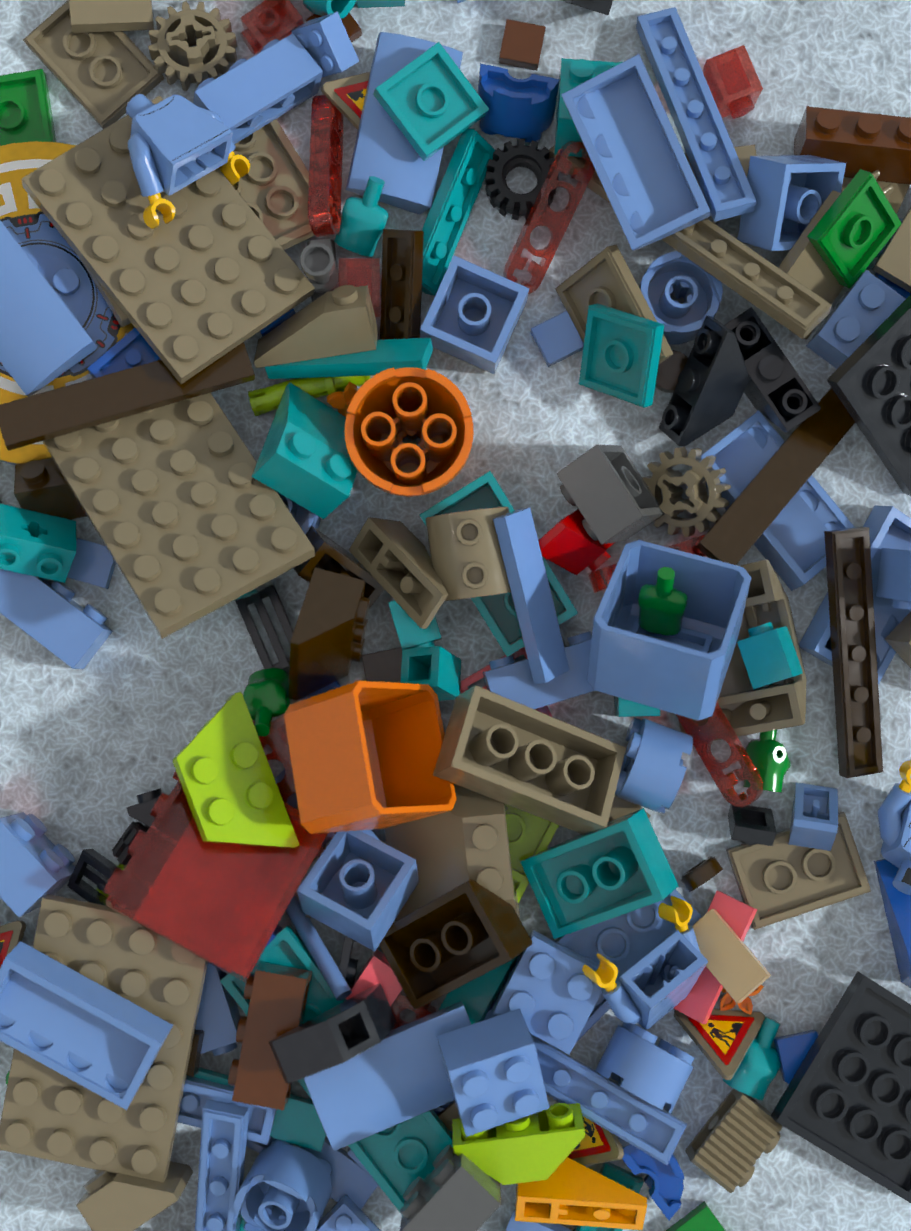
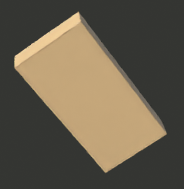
[692,909,771,1003]

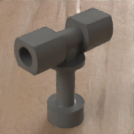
[300,238,339,302]

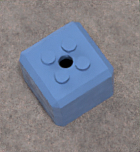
[587,540,751,721]

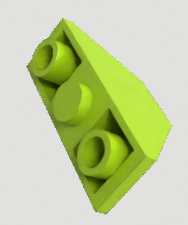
[452,1103,585,1185]

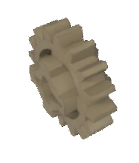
[148,1,237,91]
[642,447,731,537]

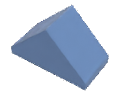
[788,782,838,851]

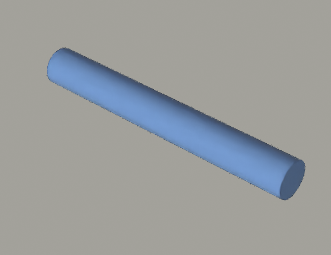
[284,891,352,1001]

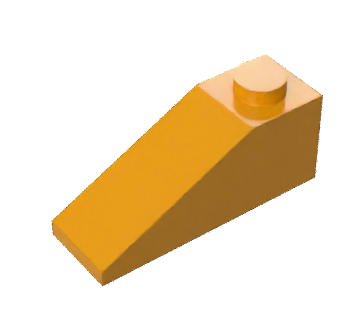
[515,1157,647,1230]

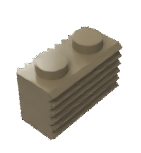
[685,1088,782,1193]

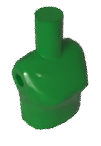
[638,567,688,635]
[243,668,290,737]
[743,730,791,793]

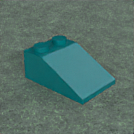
[252,383,358,519]
[520,808,679,939]

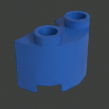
[478,63,560,143]
[617,1136,684,1220]

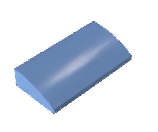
[346,32,463,215]
[561,54,710,251]
[0,221,97,397]
[690,410,855,591]
[799,505,911,685]
[0,941,173,1110]
[304,1001,471,1151]

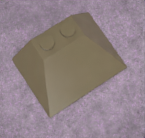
[677,559,807,744]
[385,784,520,922]

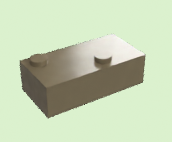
[433,685,626,835]

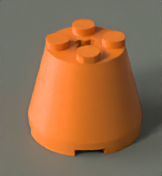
[345,367,473,497]

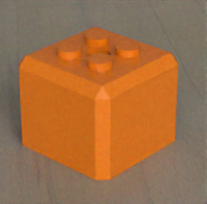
[284,681,457,834]

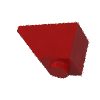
[538,509,616,575]

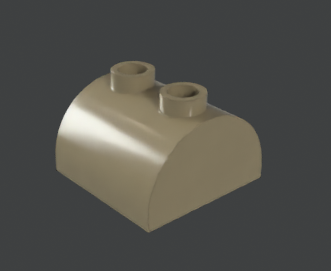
[425,507,511,601]

